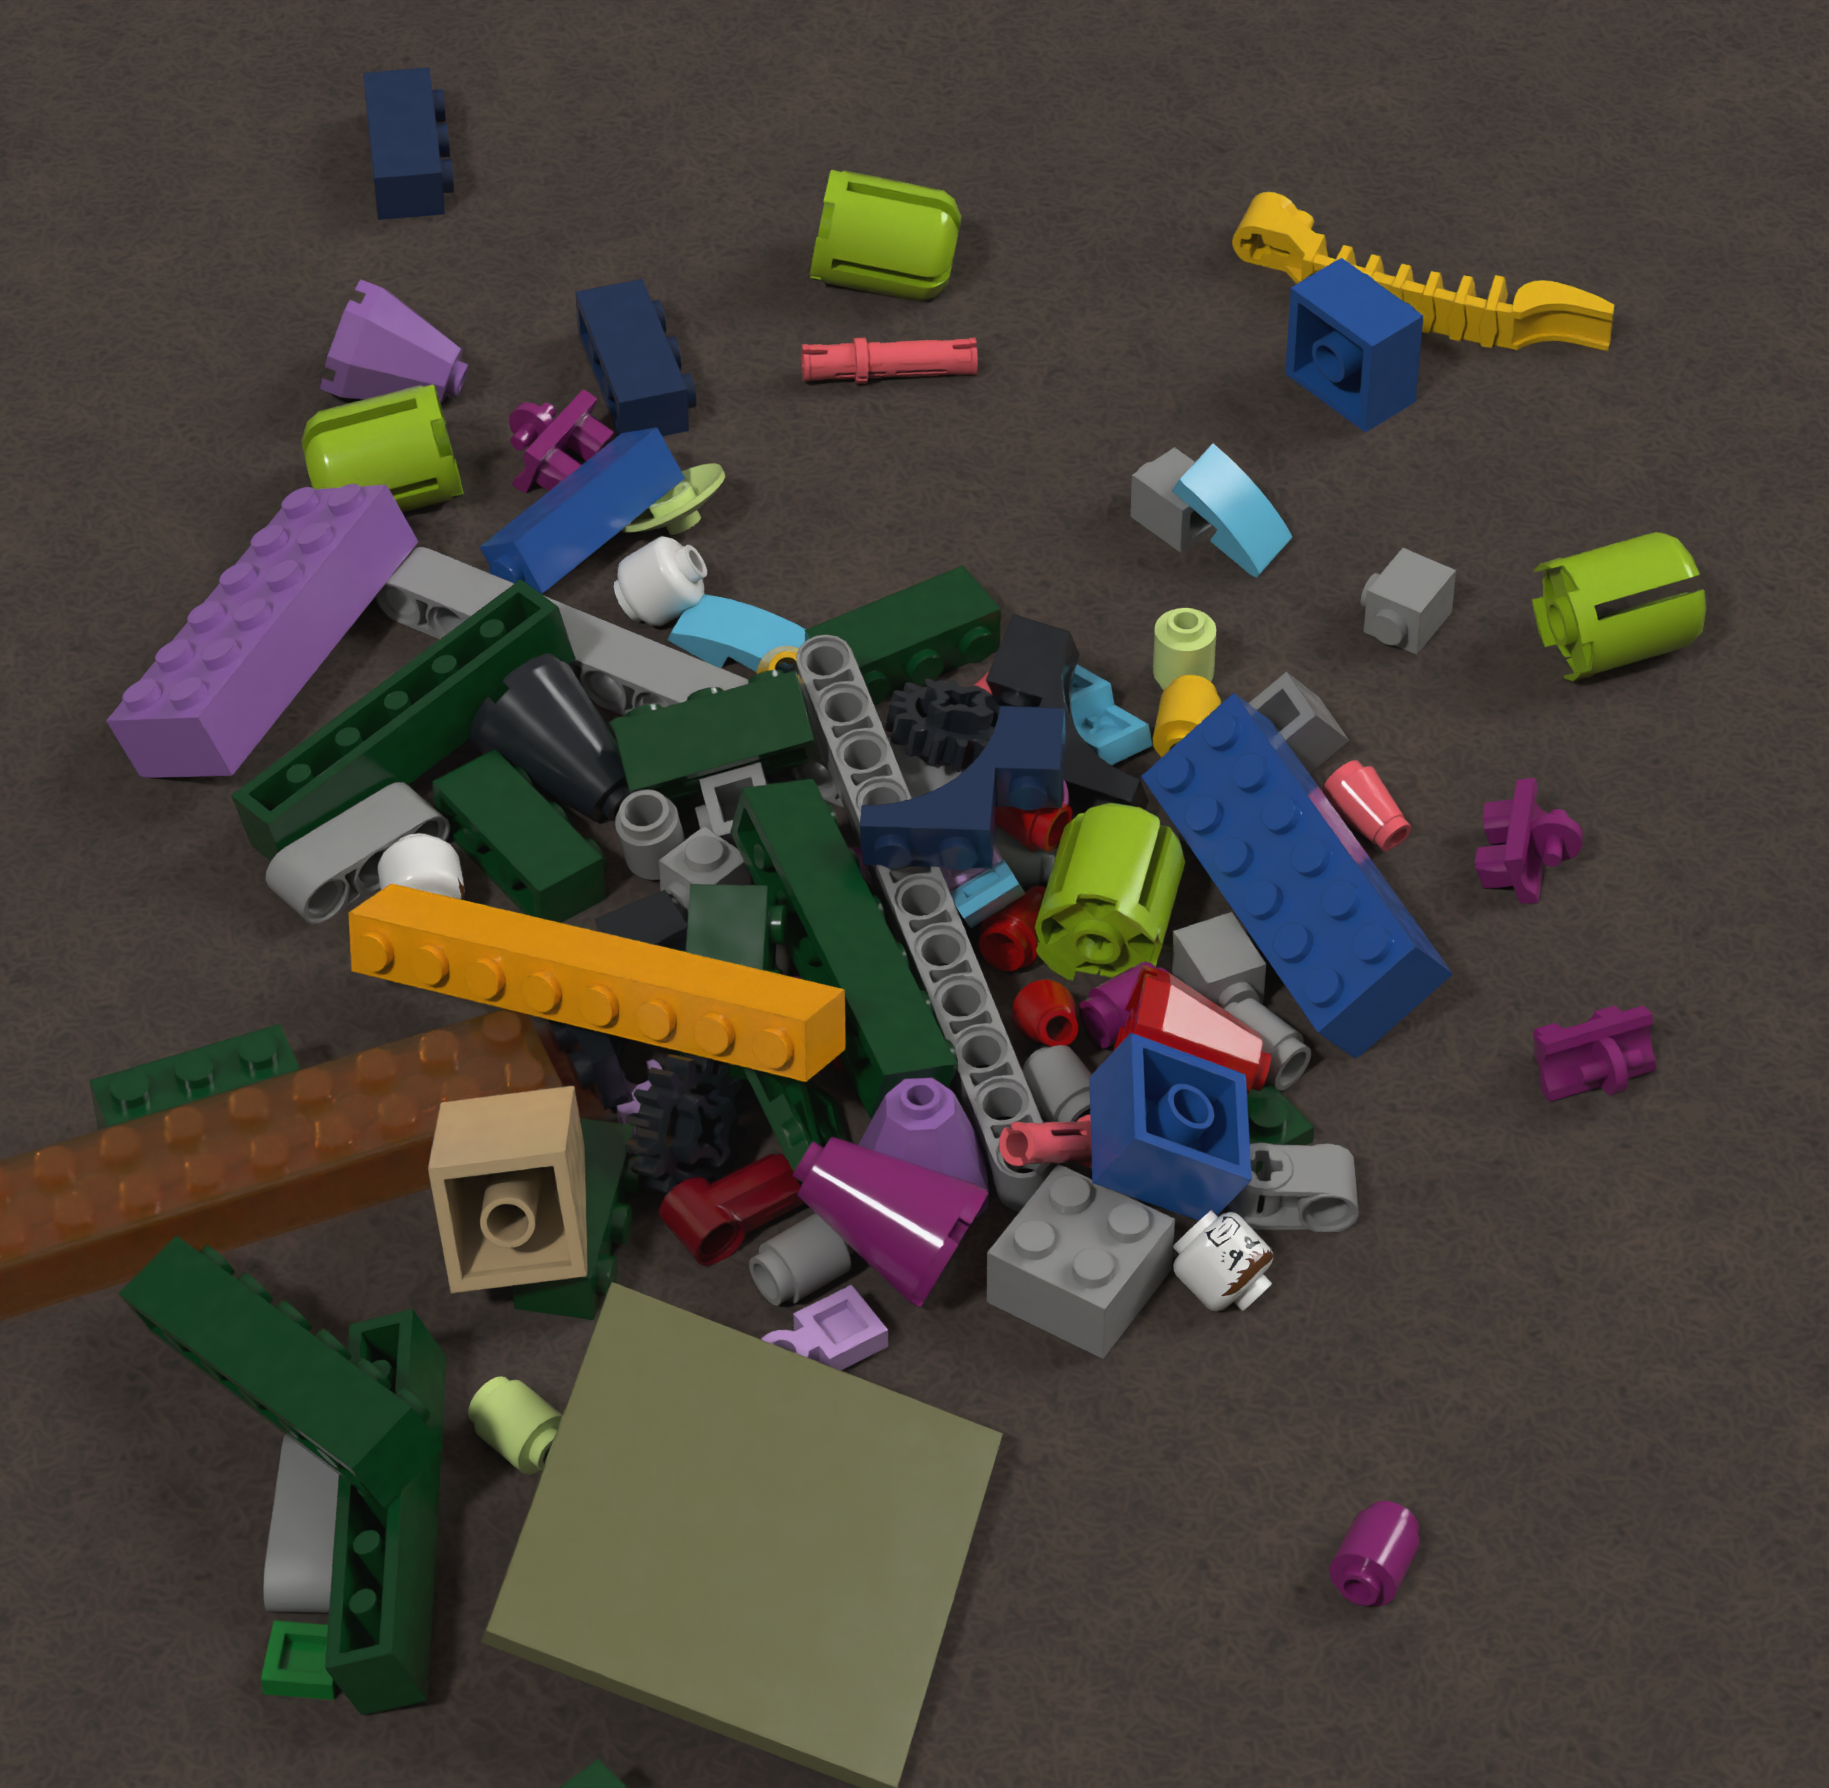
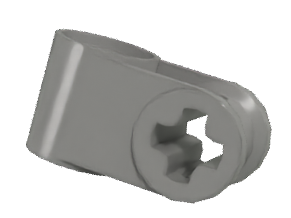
[1227,1142,1359,1232]

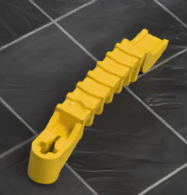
[1232,192,1615,351]

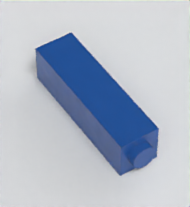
[479,428,685,594]

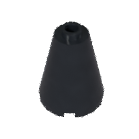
[469,653,631,822]

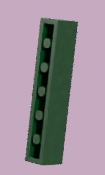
[231,579,575,861]
[730,778,958,1119]
[118,1235,443,1509]
[325,1308,447,1716]

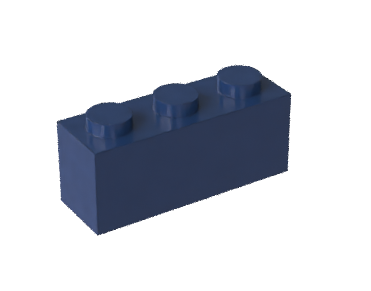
[363,67,454,220]
[575,279,697,436]

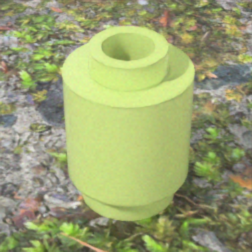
[1153,608,1216,690]
[468,1376,562,1475]

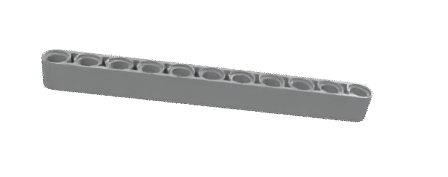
[375,547,965,808]
[796,635,1054,1212]

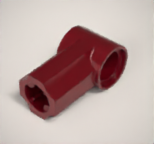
[659,1153,803,1266]

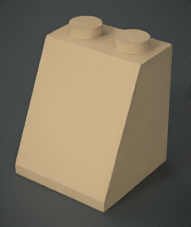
[428,1086,587,1293]

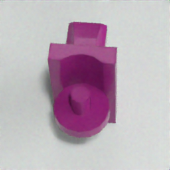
[509,389,614,493]
[1475,778,1583,904]
[1533,1005,1656,1102]

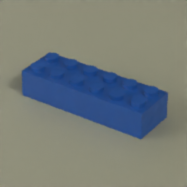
[1141,693,1453,1058]

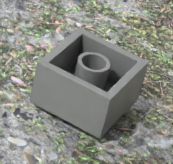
[987,1164,1175,1359]

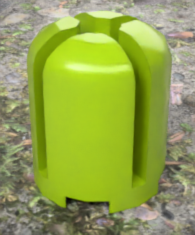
[810,170,961,302]
[302,384,464,513]
[1532,532,1707,681]
[1035,803,1185,980]

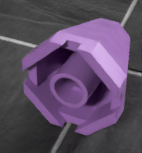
[320,279,469,404]
[858,1078,989,1218]

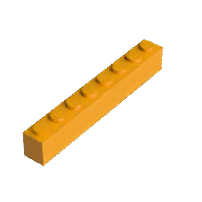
[348,883,845,1082]

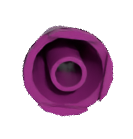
[792,1137,989,1308]

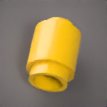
[1153,675,1221,757]

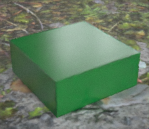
[261,1620,337,1700]

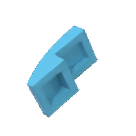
[1172,444,1293,578]
[667,594,806,673]
[1071,664,1153,765]
[950,859,1025,928]

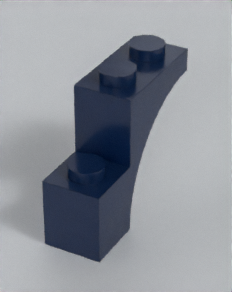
[860,706,1066,870]

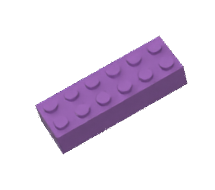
[106,484,418,778]

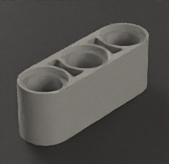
[265,782,450,925]
[264,1435,339,1613]

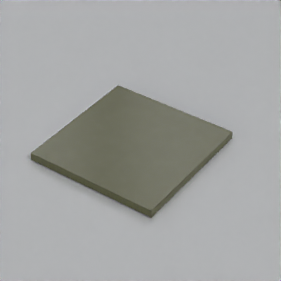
[481,1282,1003,1788]

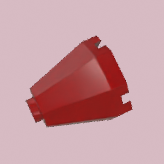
[1113,965,1271,1096]

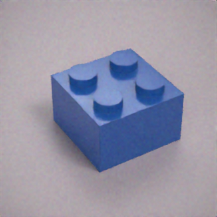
[1285,258,1423,433]
[1089,1033,1252,1221]

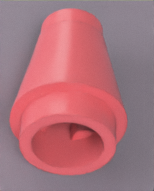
[1322,760,1412,852]

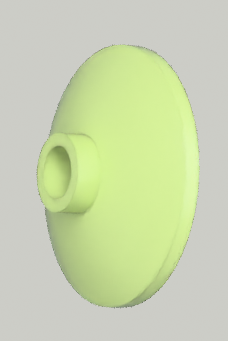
[621,463,725,535]

